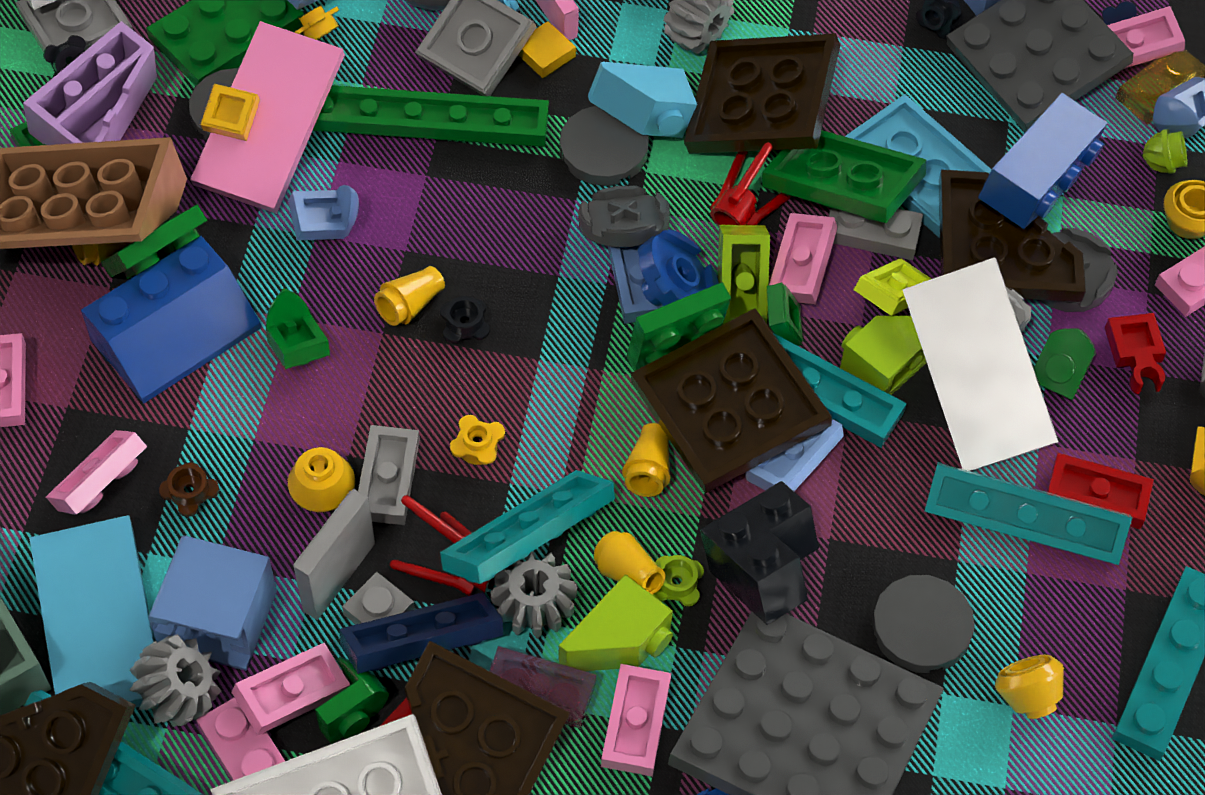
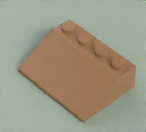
[0,137,187,249]

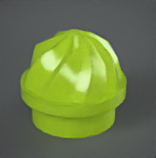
[1143,129,1187,174]

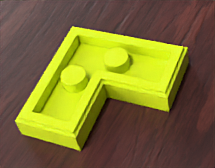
[853,258,931,316]

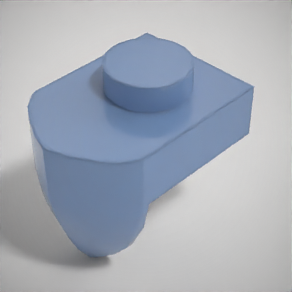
[1153,77,1205,138]
[288,185,359,240]

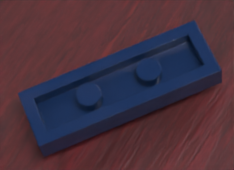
[339,592,503,674]

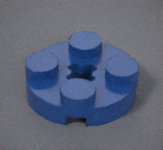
[638,229,719,306]

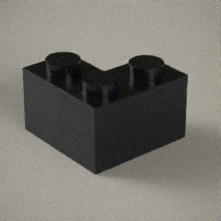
[700,481,819,625]

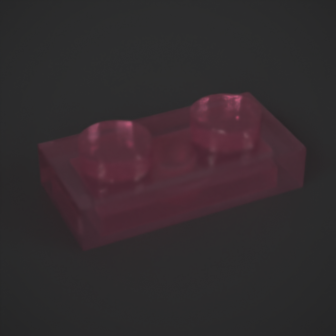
[489,646,597,729]

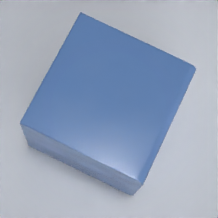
[148,536,277,671]

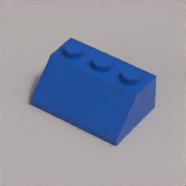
[81,236,262,404]

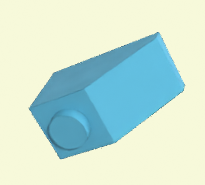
[588,62,697,138]

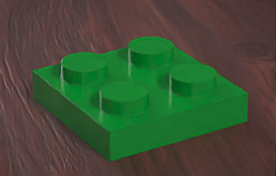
[101,204,207,279]
[626,282,731,371]

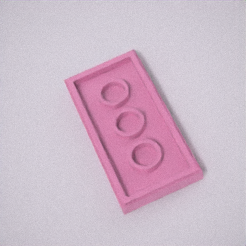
[190,21,345,214]

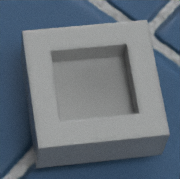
[342,572,415,625]

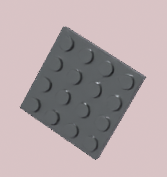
[668,612,944,795]

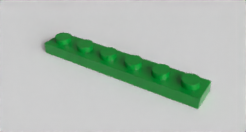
[313,85,549,147]

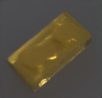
[1115,49,1205,125]

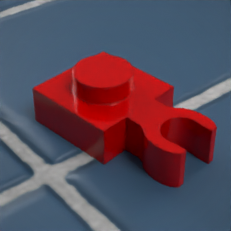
[1105,313,1166,394]

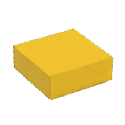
[518,21,576,78]
[200,84,260,141]

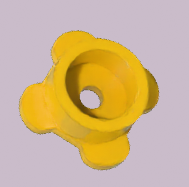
[294,6,339,40]
[450,415,505,465]

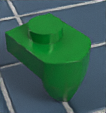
[266,288,330,369]
[1034,328,1096,400]
[315,657,390,744]

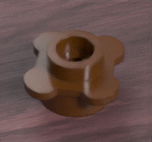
[159,462,219,517]

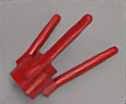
[710,142,793,226]
[390,495,504,596]

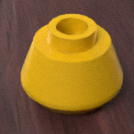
[1163,180,1205,239]
[288,447,355,512]
[995,655,1064,719]

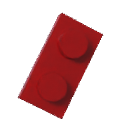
[1047,453,1154,530]

